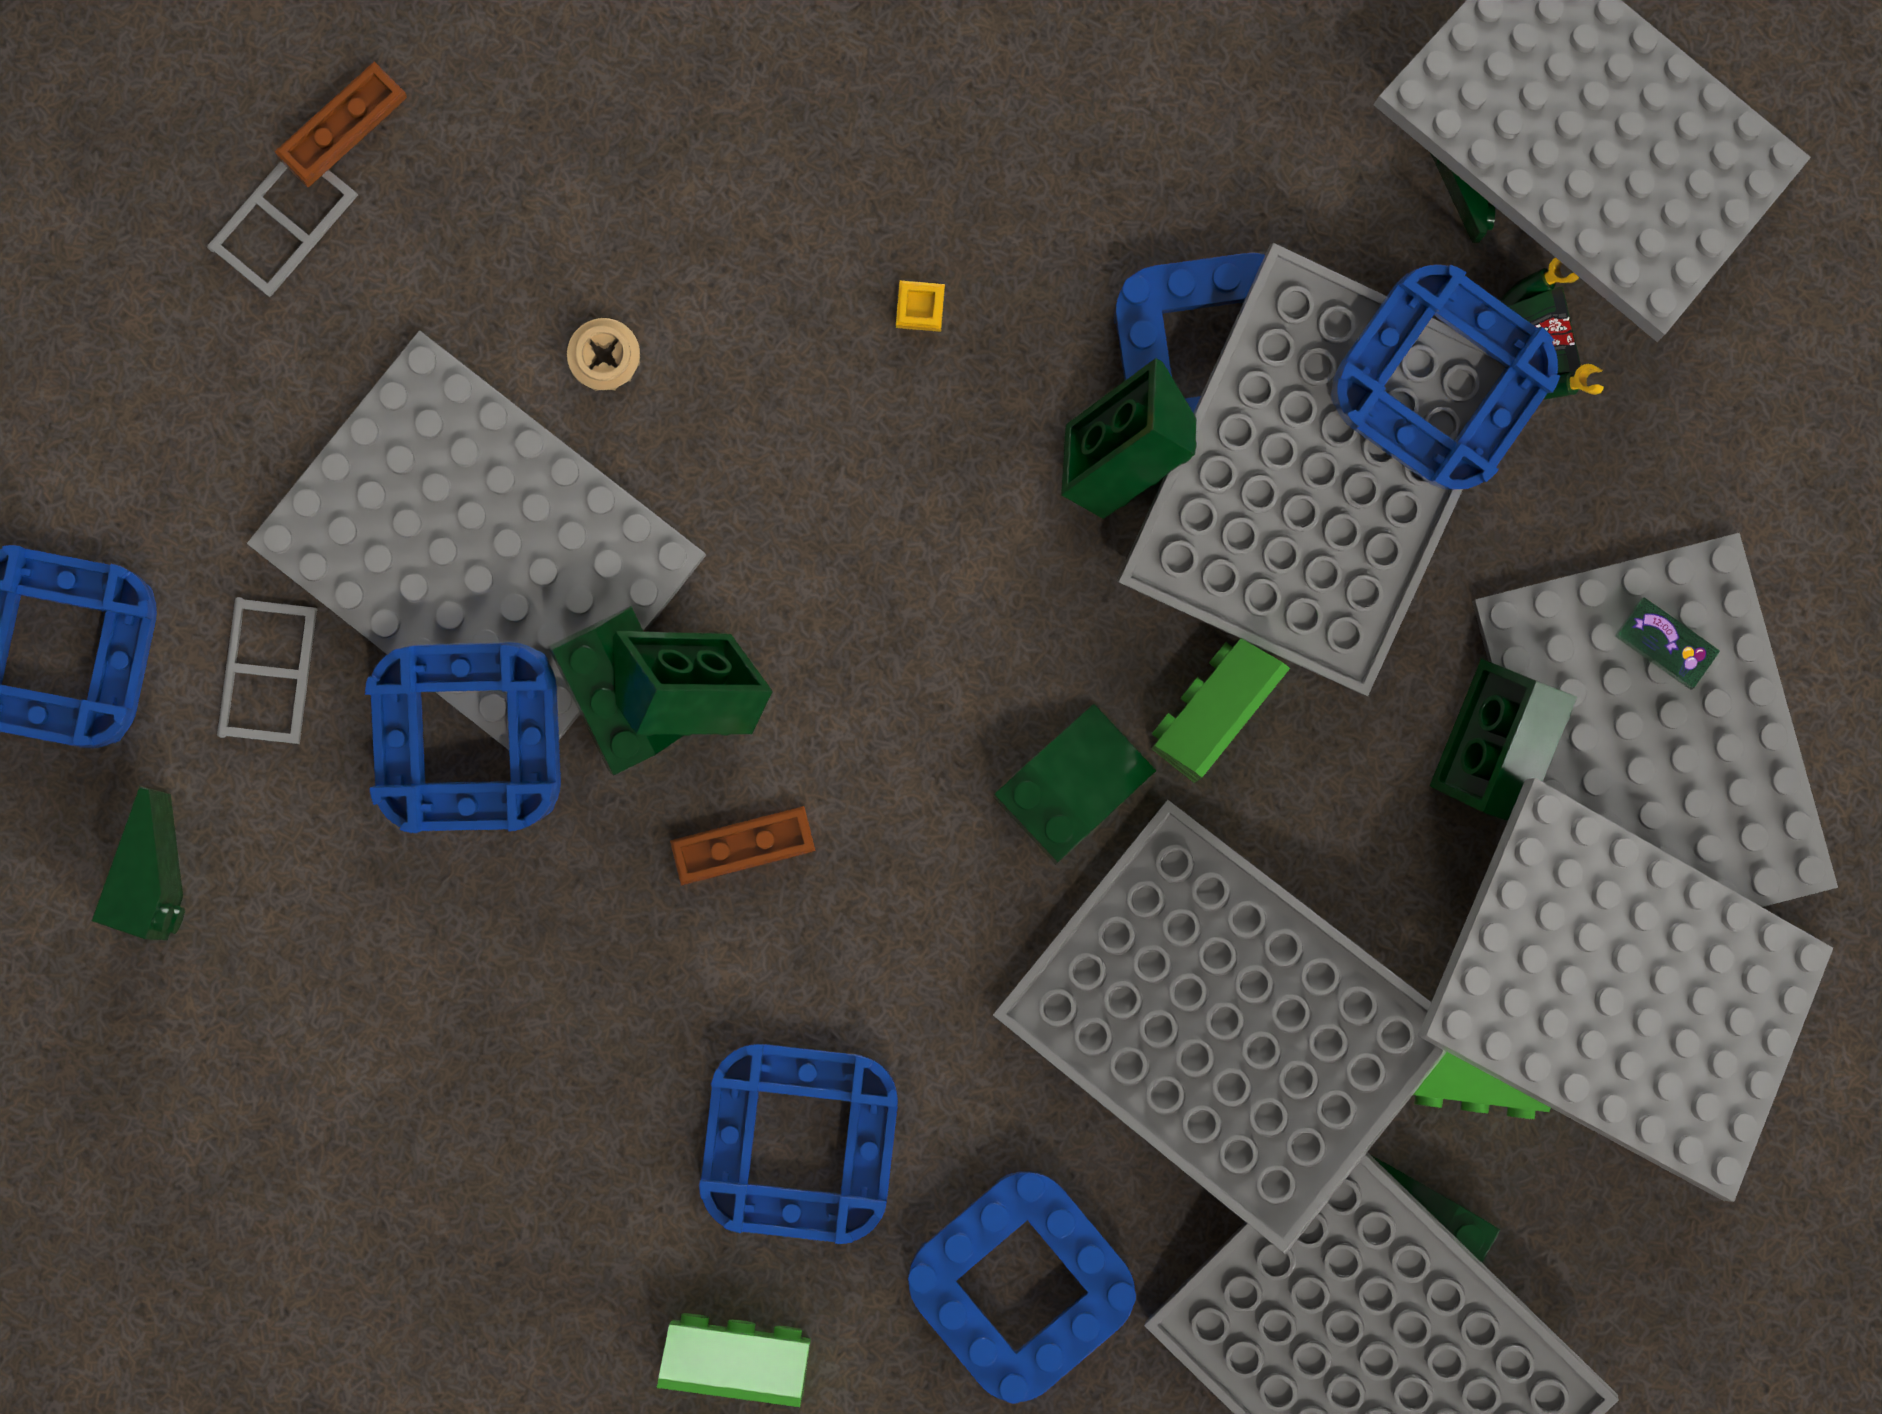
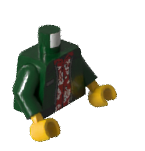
[1499,257,1604,400]

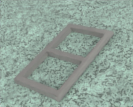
[207,161,358,297]
[217,597,317,744]

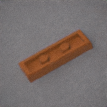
[274,62,407,188]
[670,806,816,886]

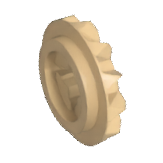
[567,318,640,391]

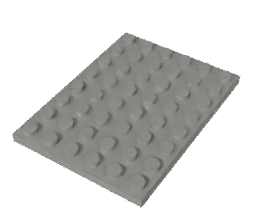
[1373,0,1811,342]
[1116,243,1505,696]
[247,330,706,750]
[1472,533,1838,907]
[1417,778,1833,1202]
[993,800,1447,1254]
[1144,1152,1619,1414]

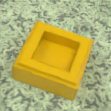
[896,280,945,332]

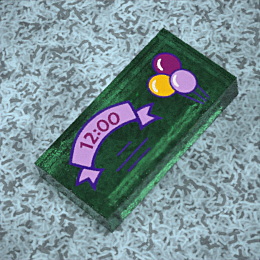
[1615,597,1720,690]

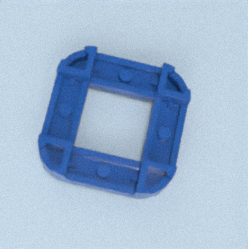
[1114,253,1265,412]
[1331,265,1560,490]
[0,545,157,748]
[365,642,561,833]
[699,1044,898,1244]
[908,1171,1136,1404]

